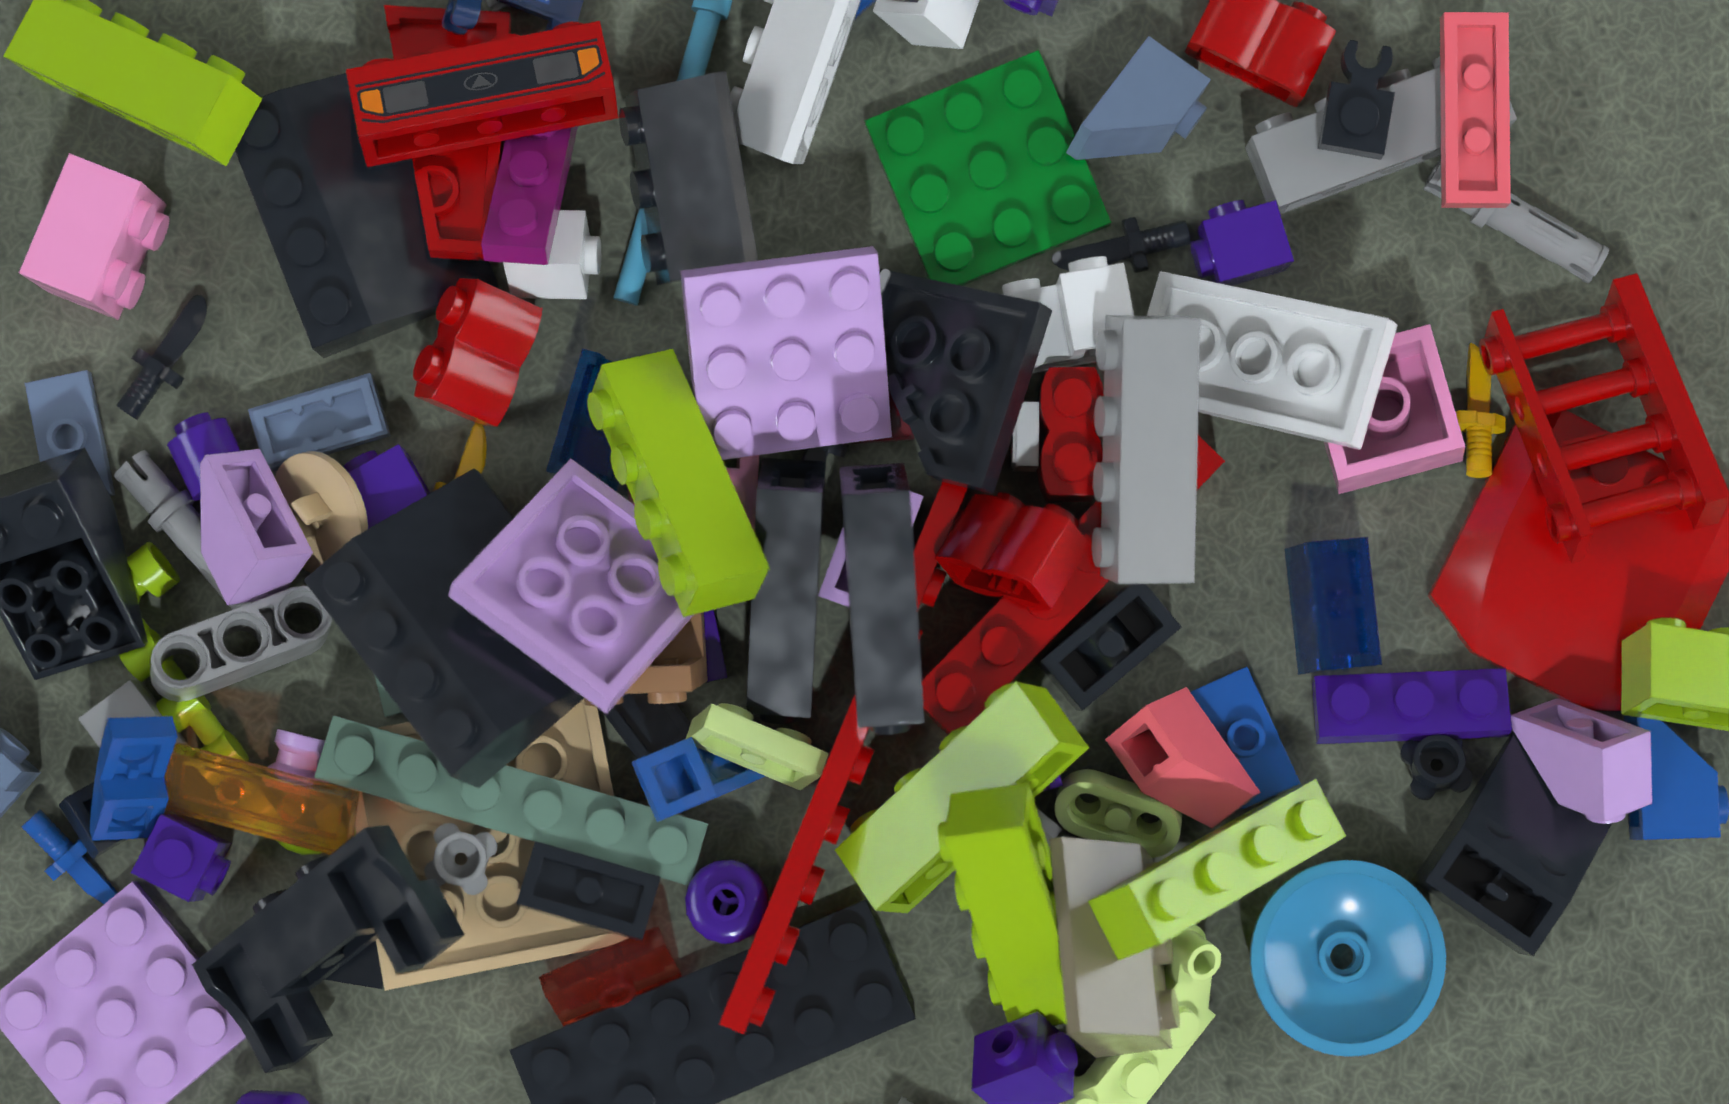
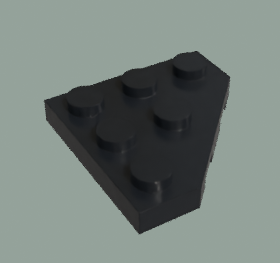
[879,269,1053,494]

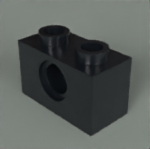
[1036,584,1182,711]

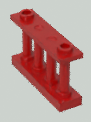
[1479,273,1729,563]

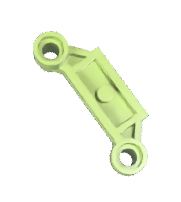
[1059,924,1221,1104]

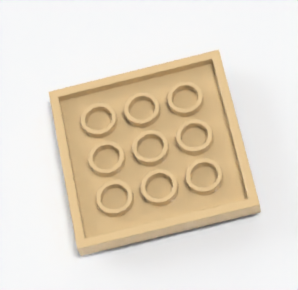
[348,699,638,991]

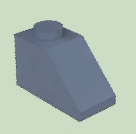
[1066,36,1211,160]

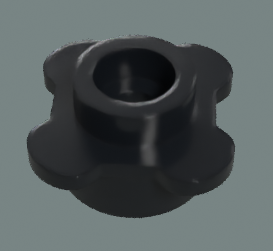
[1400,734,1473,800]

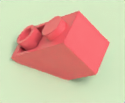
[1105,687,1260,828]

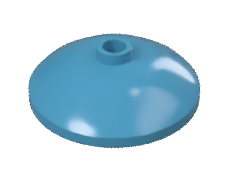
[1250,860,1446,1057]

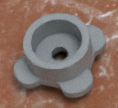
[425,823,497,895]

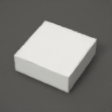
[1010,402,1039,472]

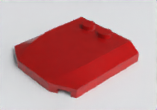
[1428,410,1729,711]

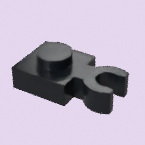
[1318,40,1395,160]

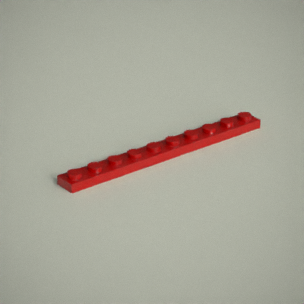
[719,482,969,1035]

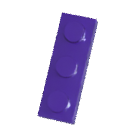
[1312,668,1512,744]

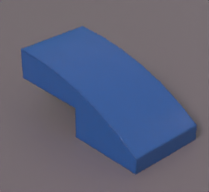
[90,716,178,841]
[631,737,765,822]

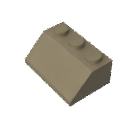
[1050,837,1180,1058]

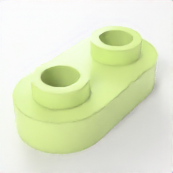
[1055,769,1182,858]

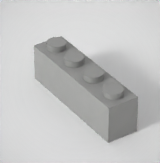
[1245,57,1517,214]
[1092,315,1200,584]

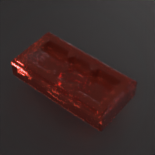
[539,926,682,1027]

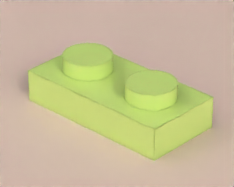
[686,703,829,791]

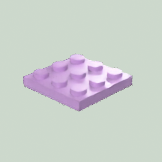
[681,246,892,460]
[449,459,694,714]
[0,881,246,1104]

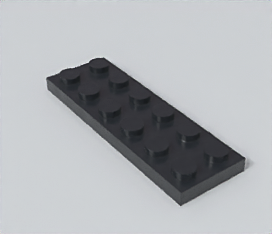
[509,899,916,1104]

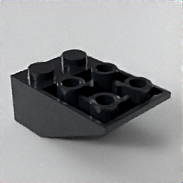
[0,447,148,680]
[1412,731,1612,957]

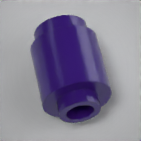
[167,412,241,501]

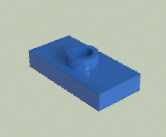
[1191,667,1300,810]

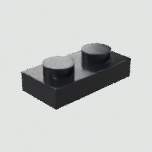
[516,841,661,941]

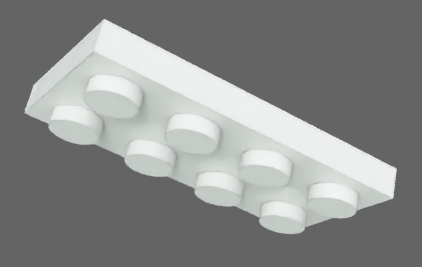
[1147,271,1397,450]

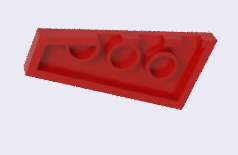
[384,5,511,261]

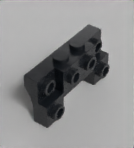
[192,825,465,1073]

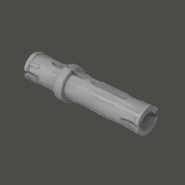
[1423,158,1609,284]
[114,450,255,610]

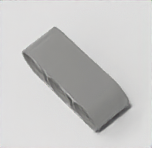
[150,586,332,702]

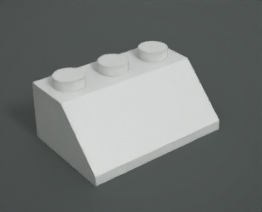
[730,0,861,164]

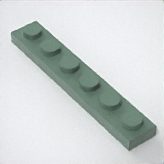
[314,715,708,885]

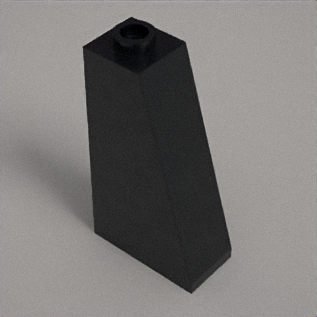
[746,458,826,724]
[839,463,924,735]

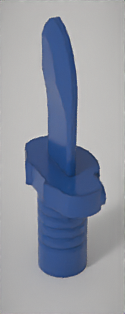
[21,809,118,904]

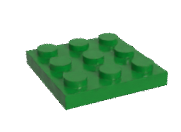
[864,50,1112,286]

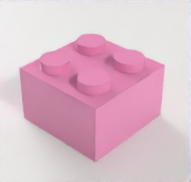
[19,153,169,320]
[1324,324,1465,494]

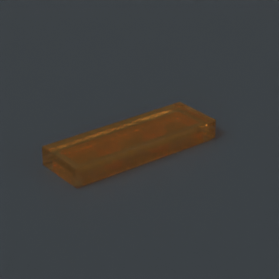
[165,743,360,855]

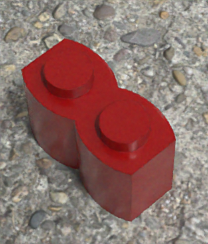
[1184,0,1336,107]
[413,278,543,427]
[1037,367,1104,502]
[934,492,1090,610]

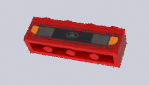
[345,21,619,167]

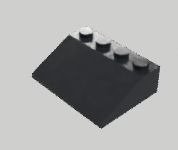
[235,73,500,358]
[304,468,584,788]

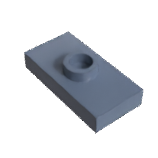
[25,370,115,496]
[248,373,391,472]

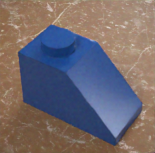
[1624,715,1729,840]

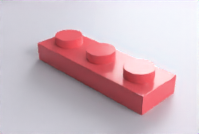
[1440,12,1511,208]

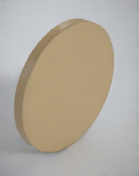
[275,451,368,573]

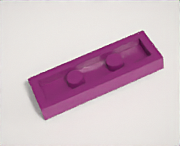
[481,126,578,265]

